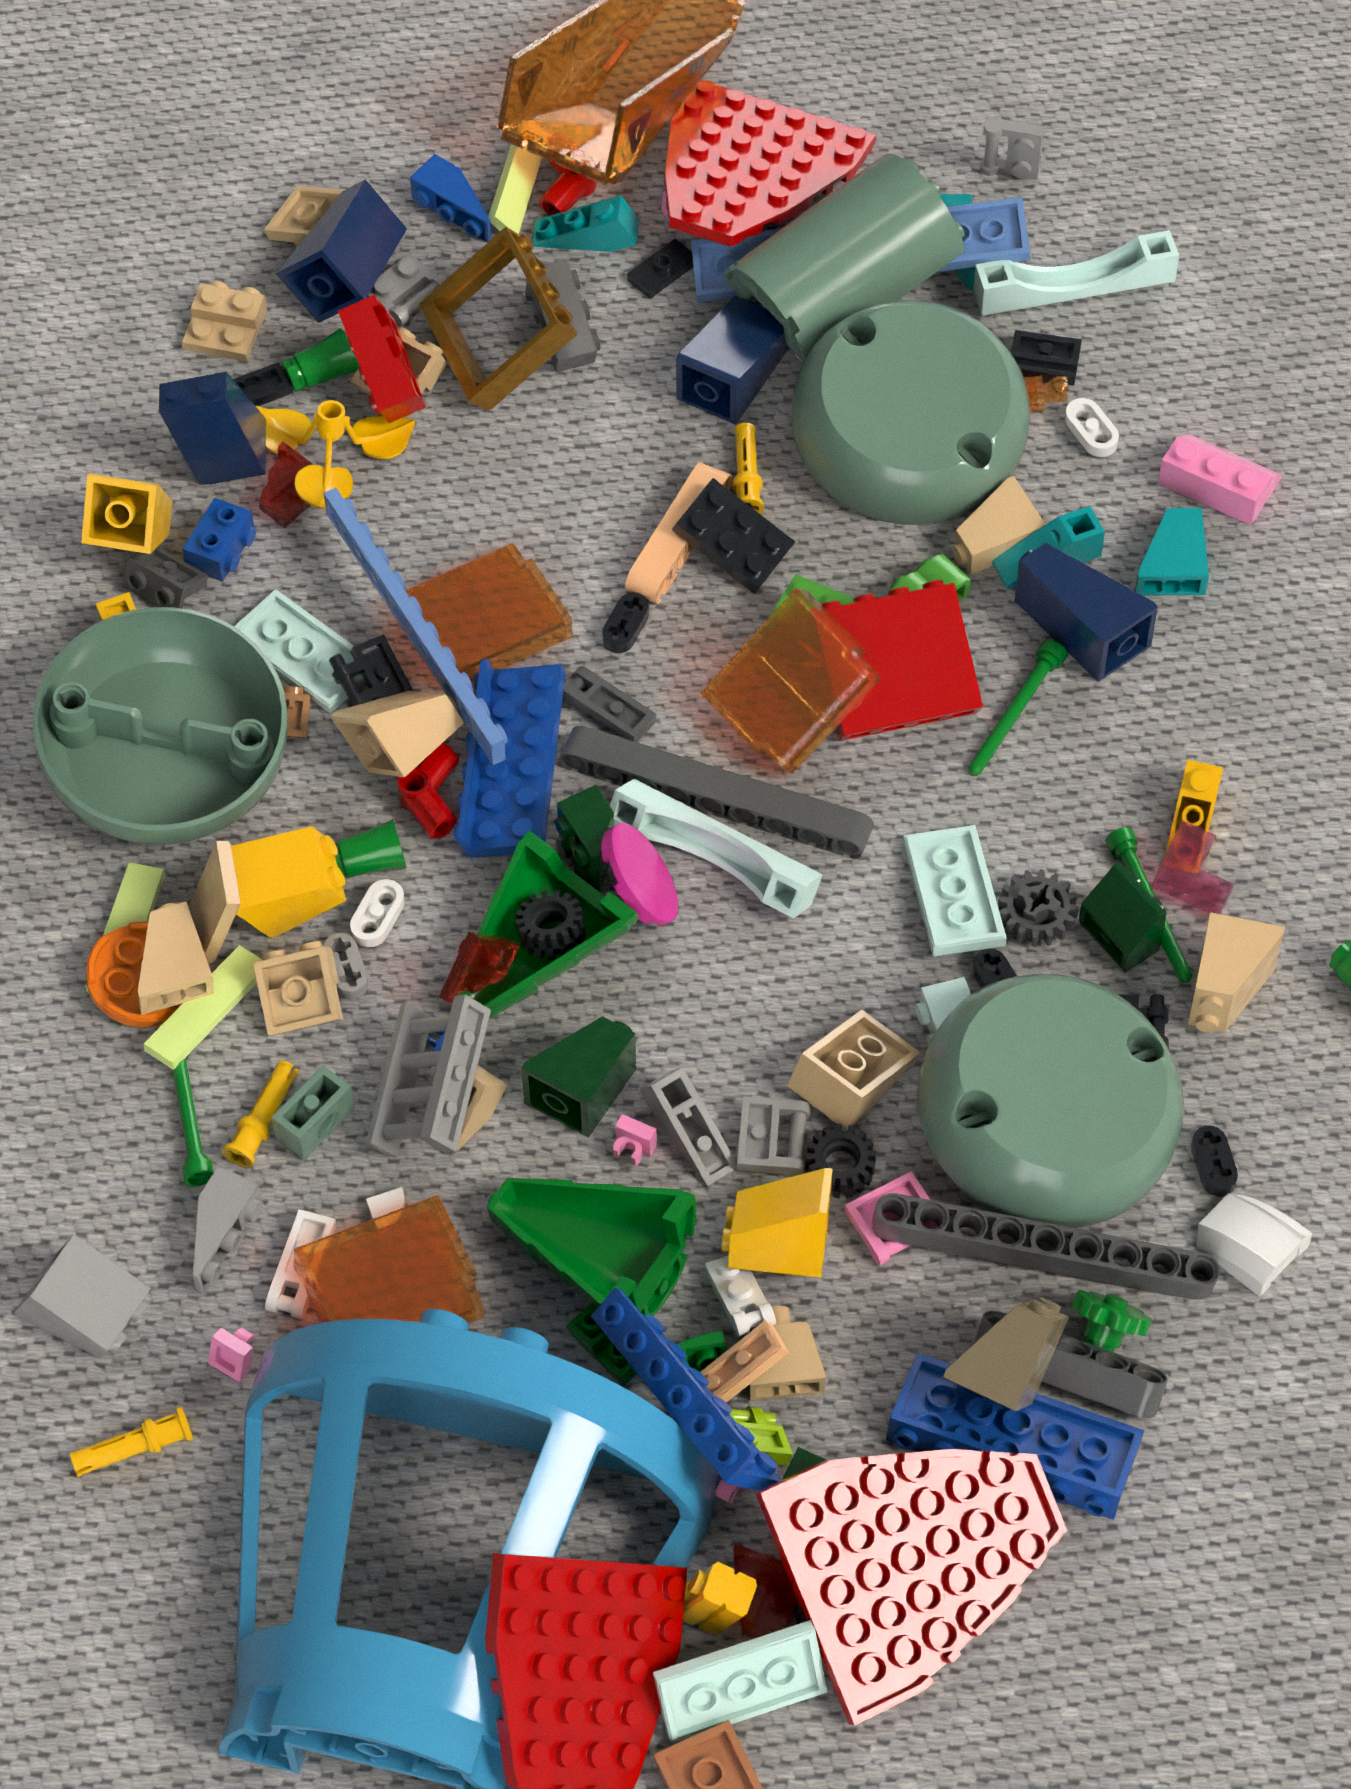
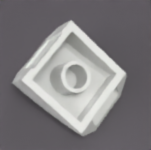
[1196,1193,1313,1297]

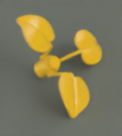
[256,400,415,509]

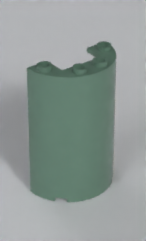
[724,153,965,362]

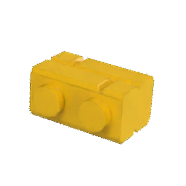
[683,1561,757,1636]

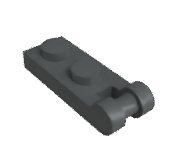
[562,666,656,742]

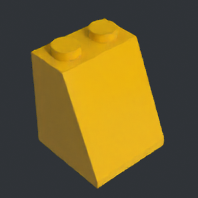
[81,473,173,554]
[231,826,346,938]
[722,1168,833,1278]

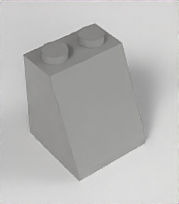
[13,1234,151,1359]

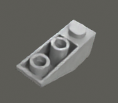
[193,1166,263,1294]

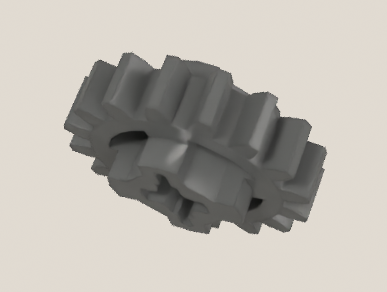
[998,869,1079,947]

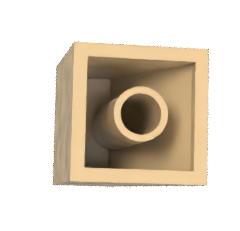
[330,691,464,777]
[1188,912,1285,1033]

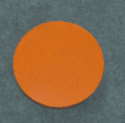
[86,922,183,1028]

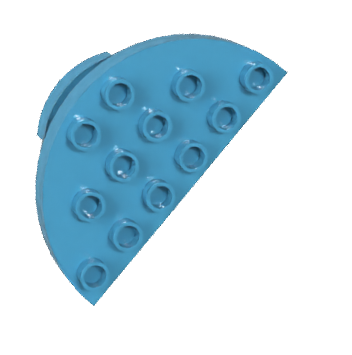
[219,1309,719,1789]

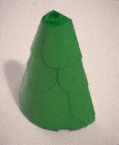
[450,830,639,1019]
[487,1178,696,1316]

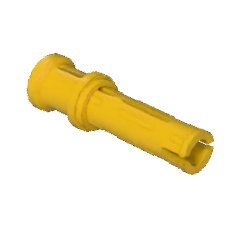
[732,423,764,515]
[222,1060,299,1169]
[69,1406,194,1477]

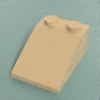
[787,1010,921,1130]

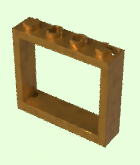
[419,227,578,411]

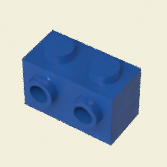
[182,498,257,582]

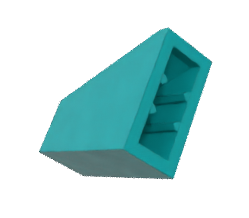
[1135,507,1209,596]

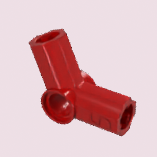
[538,135,596,216]
[397,743,459,840]

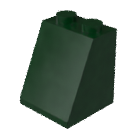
[521,1016,636,1138]

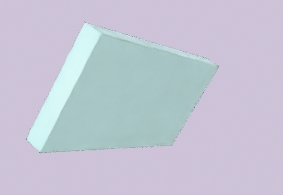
[234,589,365,714]
[903,825,1007,957]
[653,1620,827,1745]

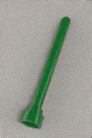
[968,639,1068,776]
[1105,827,1192,983]
[172,1058,214,1187]

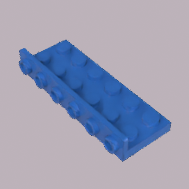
[454,659,566,858]
[591,1288,783,1491]
[886,1352,1144,1520]

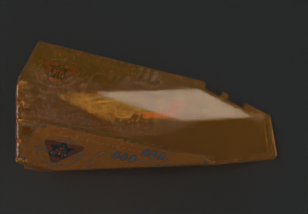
[497,0,747,185]

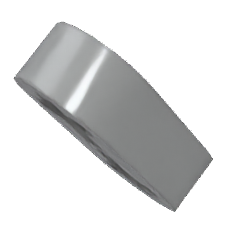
[323,933,368,1000]

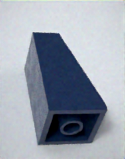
[276,179,407,323]
[676,296,789,425]
[159,372,266,485]
[1014,543,1158,682]

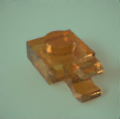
[1024,376,1069,411]

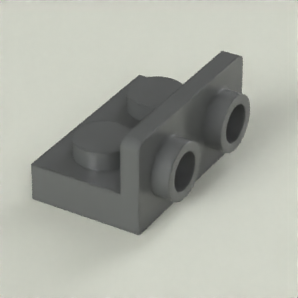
[122,546,208,609]

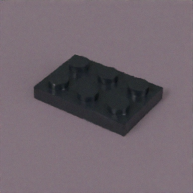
[672,478,795,594]

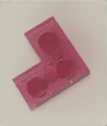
[1151,820,1235,914]

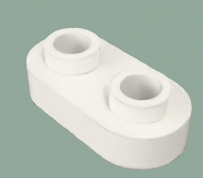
[1065,398,1119,457]
[350,879,405,947]

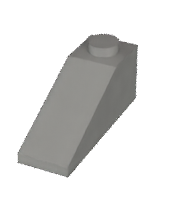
[639,1067,737,1186]

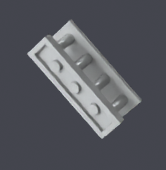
[366,995,491,1157]

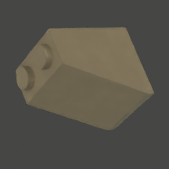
[943,1297,1069,1411]

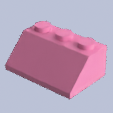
[1158,434,1282,525]

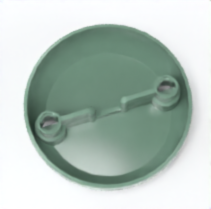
[792,300,1030,525]
[33,607,288,845]
[917,974,1184,1228]

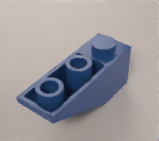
[410,154,491,243]

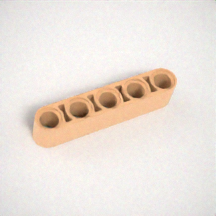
[625,462,732,604]

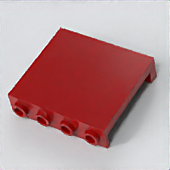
[811,580,983,741]

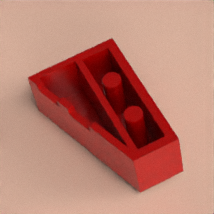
[338,295,426,423]

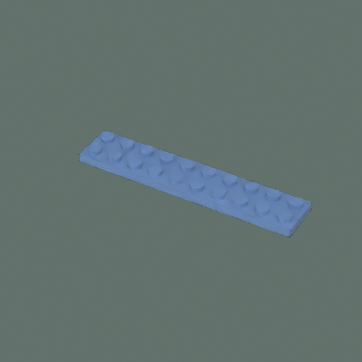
[691,197,1031,303]

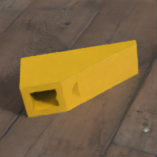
[1163,759,1223,874]

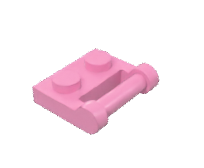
[845,1171,938,1266]

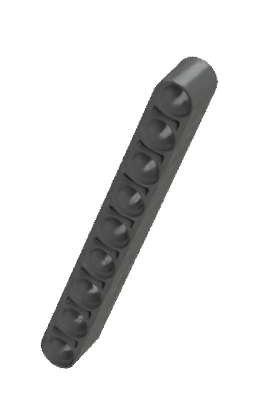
[559,726,874,859]
[872,1193,1220,1300]

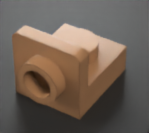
[282,686,310,738]

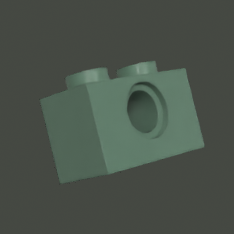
[271,1065,355,1160]

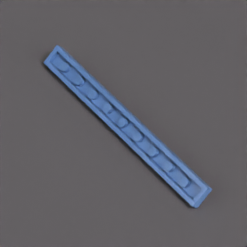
[324,487,508,765]

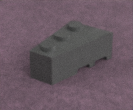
[525,259,600,373]

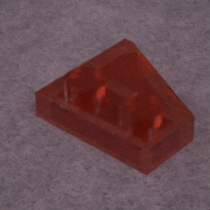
[259,442,314,528]
[439,931,520,1004]
[733,1544,798,1639]

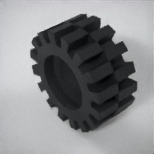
[515,890,586,960]
[806,1124,876,1198]

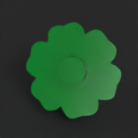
[1071,1290,1152,1352]

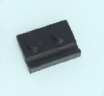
[1011,330,1082,386]

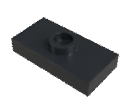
[627,238,694,299]
[233,362,293,406]

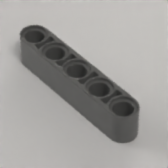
[974,1311,1168,1418]

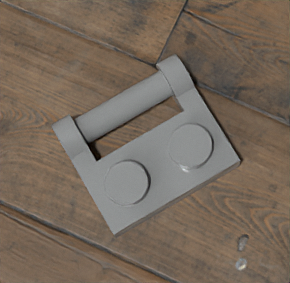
[980,118,1044,180]
[366,253,446,327]
[737,1096,811,1177]

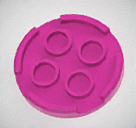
[601,823,678,927]

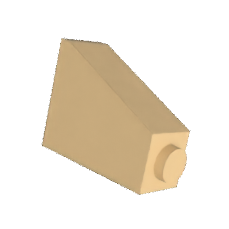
[952,476,1046,575]
[138,901,214,1015]

